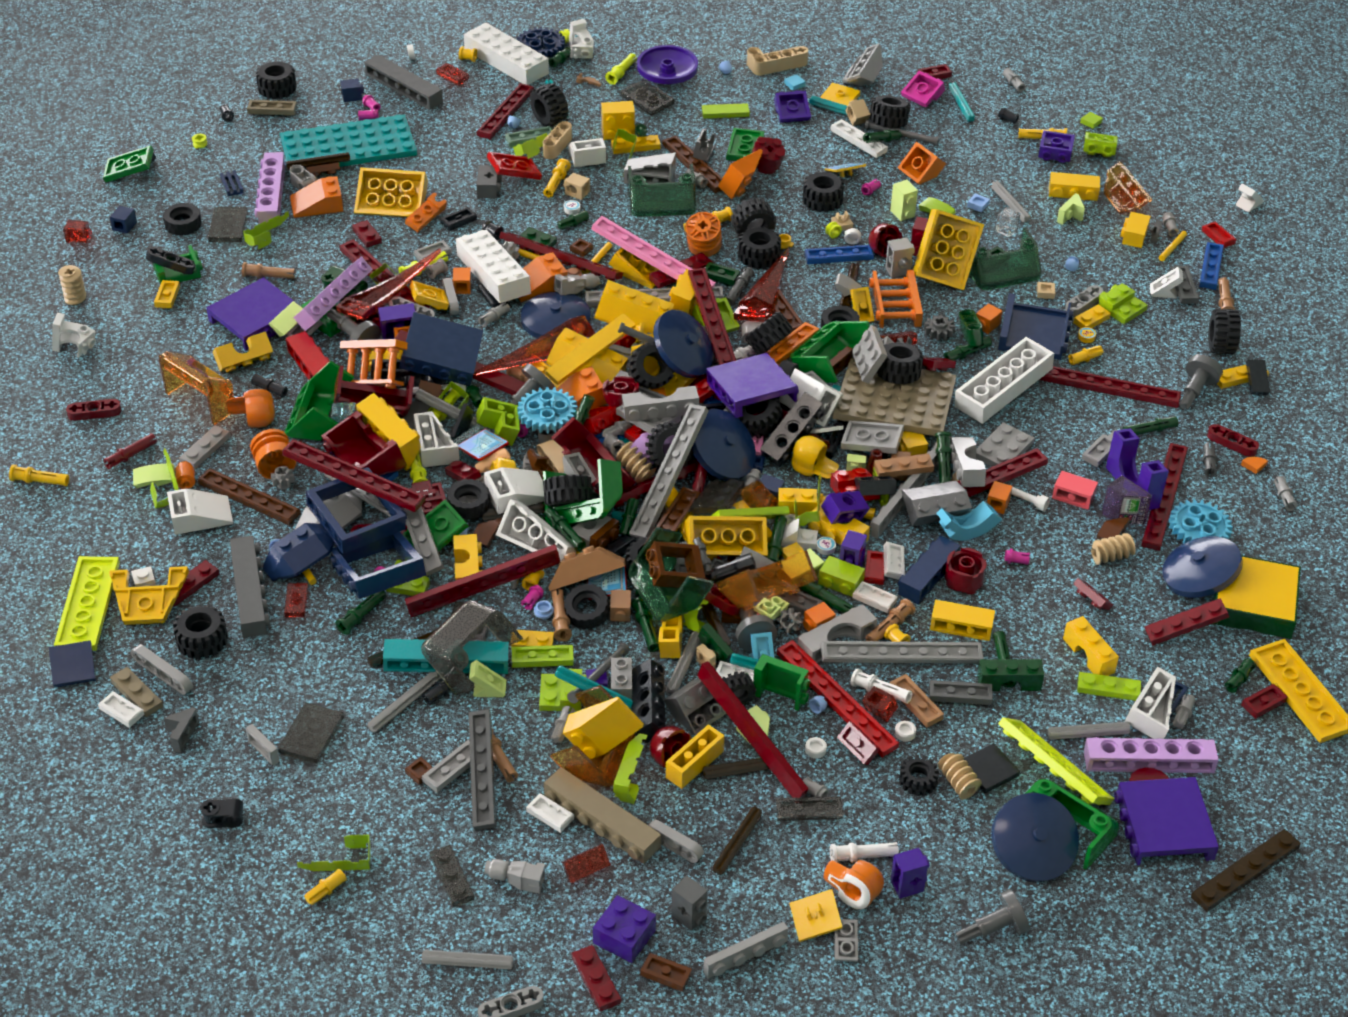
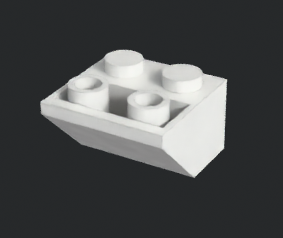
[568,138,606,167]

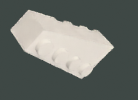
[496,499,576,564]

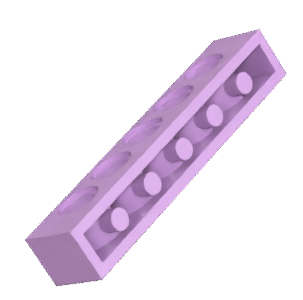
[255,152,286,224]
[293,256,373,331]
[1084,737,1218,773]

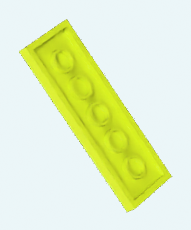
[54,556,120,651]
[998,717,1115,806]

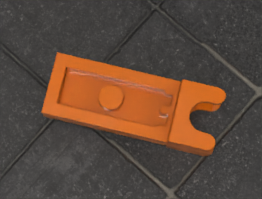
[405,193,447,233]

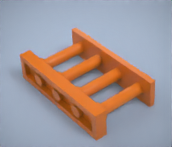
[869,270,923,328]
[340,339,408,389]

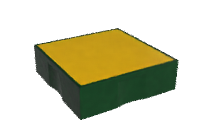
[1213,555,1301,639]

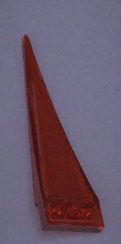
[336,248,441,321]
[734,248,790,322]
[473,315,595,375]

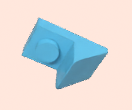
[750,632,774,660]

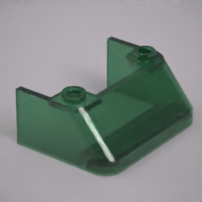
[628,164,696,217]
[969,228,1042,290]
[629,527,714,622]

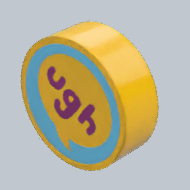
[1078,327,1096,343]

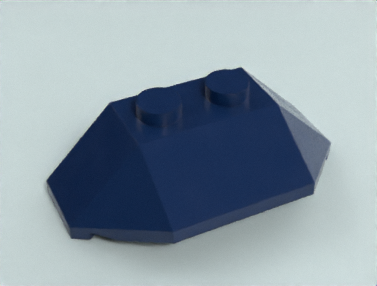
[262,523,335,581]

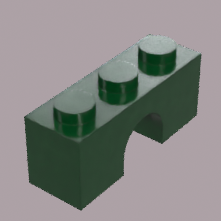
[977,659,1044,691]

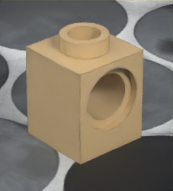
[845,99,871,126]
[564,173,590,200]

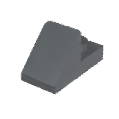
[164,707,199,753]

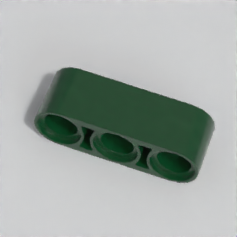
[959,309,984,346]

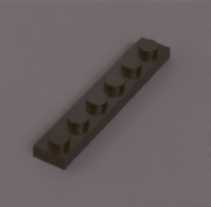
[1191,829,1301,912]

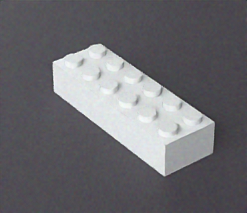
[464,23,549,85]
[456,230,531,303]
[955,337,1054,424]

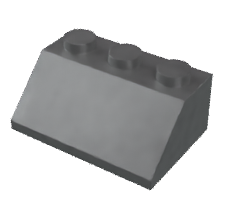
[901,481,972,526]

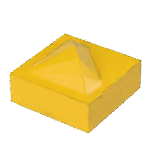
[781,542,804,560]

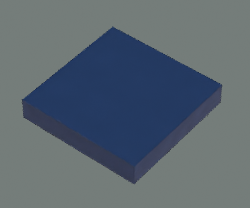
[48,640,96,688]

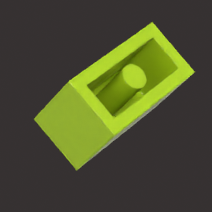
[818,556,865,597]

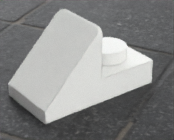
[1236,184,1264,212]
[1150,267,1183,298]
[781,518,818,550]

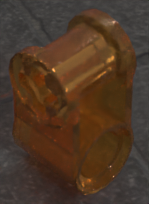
[741,480,778,508]

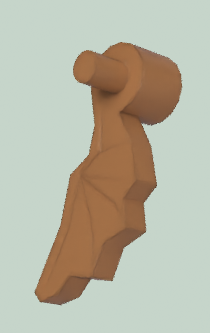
[576,73,601,87]

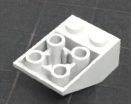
[779,368,843,427]
[484,467,544,514]
[167,488,233,535]

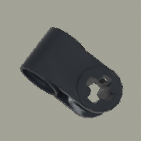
[200,798,244,829]

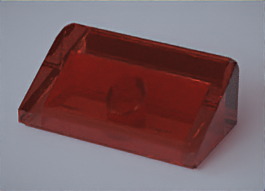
[880,331,918,345]

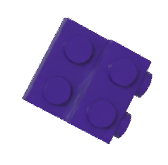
[774,90,811,123]
[1038,130,1075,163]

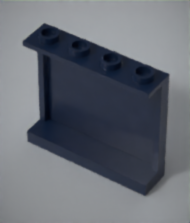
[998,293,1074,360]
[399,312,483,386]

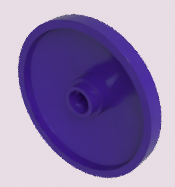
[637,45,698,84]

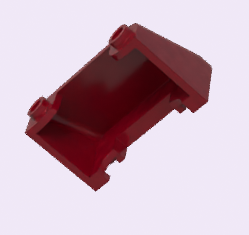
[321,410,407,476]

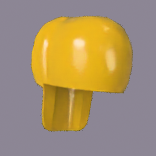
[791,436,839,479]

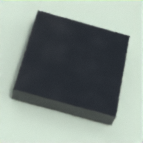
[964,743,1020,793]

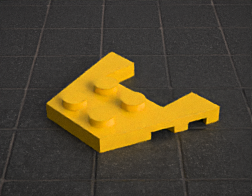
[109,566,189,625]

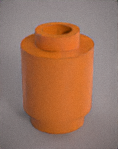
[175,461,195,489]

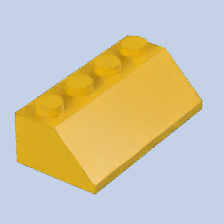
[594,280,674,335]
[546,327,628,384]
[356,393,421,471]
[685,516,768,556]

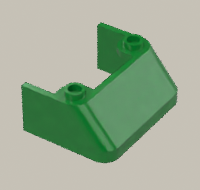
[790,321,870,383]
[284,360,354,441]
[543,459,623,527]
[1026,779,1119,870]

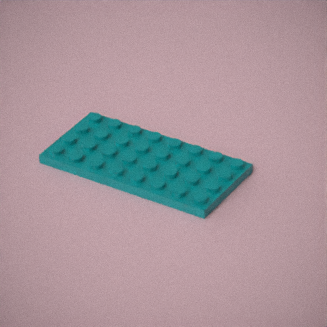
[279,114,417,174]

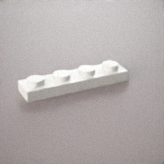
[831,119,888,158]

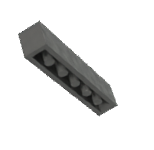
[364,54,443,110]
[229,536,270,638]

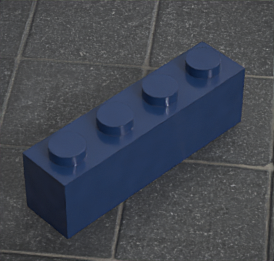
[898,535,961,605]

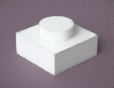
[131,566,156,587]

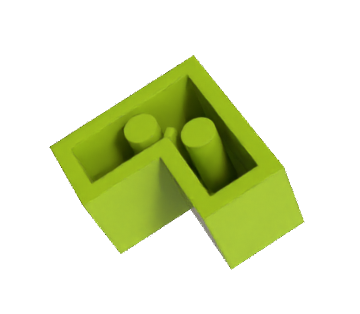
[476,397,520,446]

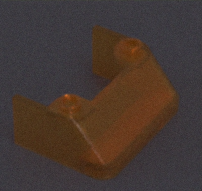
[159,351,234,425]
[716,550,818,611]
[550,685,636,787]

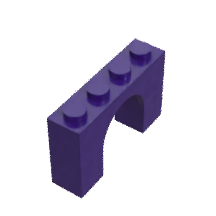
[1106,428,1169,511]

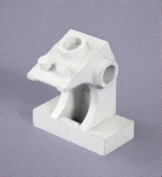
[569,19,594,59]
[52,313,96,358]

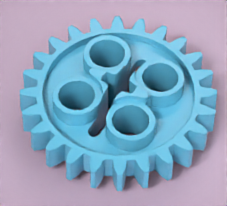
[517,387,578,434]
[1168,499,1233,544]

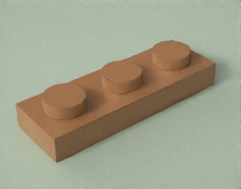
[874,453,934,477]
[889,674,944,728]

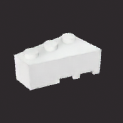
[414,412,459,467]
[1125,666,1176,739]

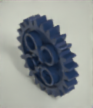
[517,27,565,58]

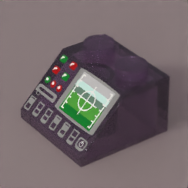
[1102,475,1152,524]

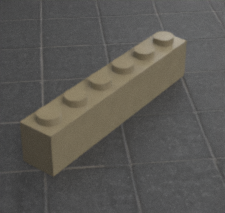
[544,767,661,864]

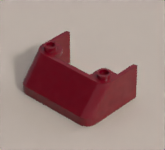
[334,366,414,418]
[551,417,636,496]

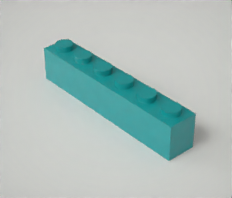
[383,639,509,674]

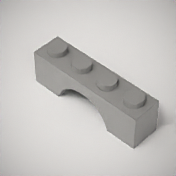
[622,386,699,422]
[950,437,986,487]
[797,604,877,663]

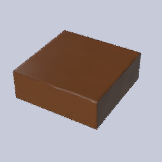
[570,238,593,257]
[405,757,433,785]

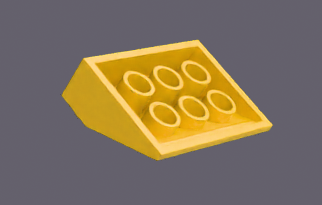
[354,167,428,217]
[913,209,984,290]

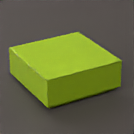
[1080,112,1103,129]

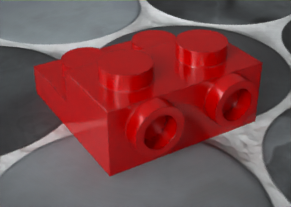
[584,406,622,435]
[830,468,880,501]

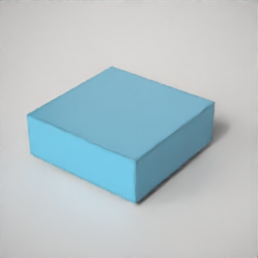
[784,74,806,91]

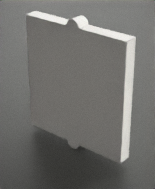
[810,426,844,433]

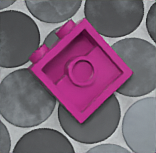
[901,71,945,108]

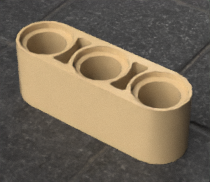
[543,121,572,159]
[537,439,564,473]

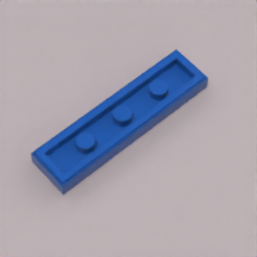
[1199,242,1224,290]
[804,245,874,264]

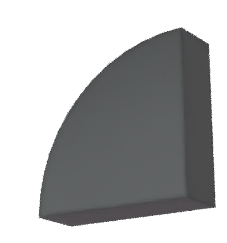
[1150,220,1162,244]

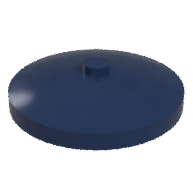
[521,292,591,342]
[653,310,713,378]
[692,409,756,481]
[1162,536,1243,598]
[992,793,1079,882]

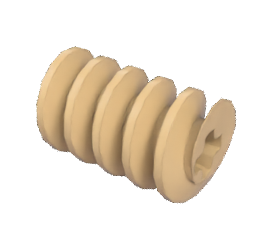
[58,265,86,305]
[616,441,656,483]
[1091,533,1135,565]
[938,753,982,800]

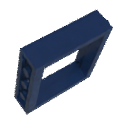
[306,467,407,554]
[329,532,426,599]

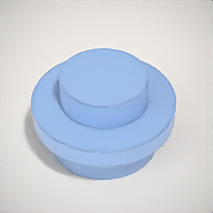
[534,600,554,619]

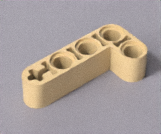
[747,46,809,76]

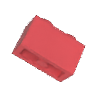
[1052,471,1098,510]

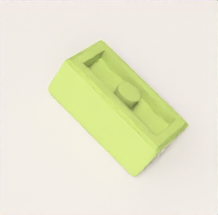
[269,301,303,337]

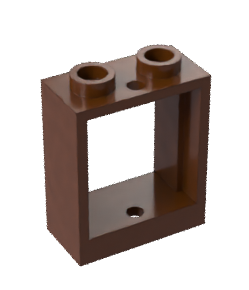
[646,541,705,589]

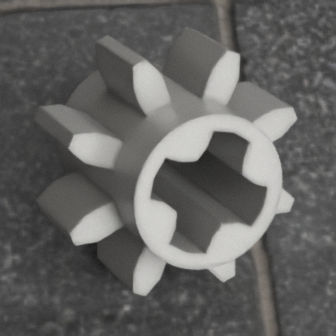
[501,241,520,259]
[271,466,295,490]
[777,608,803,633]

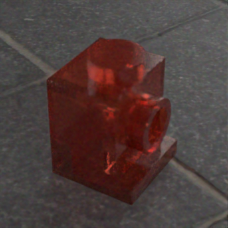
[63,219,92,243]
[862,686,898,722]

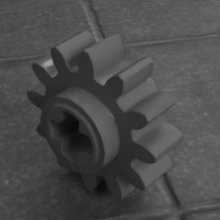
[924,315,955,341]

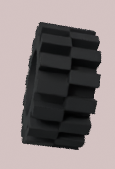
[722,671,757,705]
[899,755,939,796]

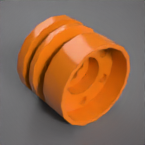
[685,212,722,257]
[250,429,297,479]

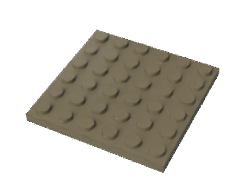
[833,358,957,436]

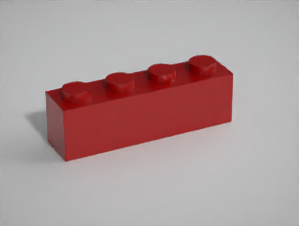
[286,331,329,380]

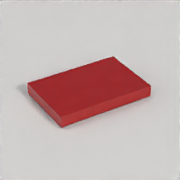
[486,152,542,180]

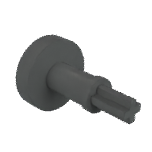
[327,308,381,356]
[1179,354,1223,410]
[510,363,555,405]
[735,593,777,652]
[955,889,1030,944]

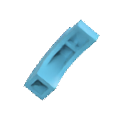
[936,500,1002,541]

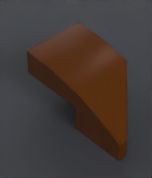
[527,448,554,480]
[1097,517,1130,540]
[473,518,502,549]

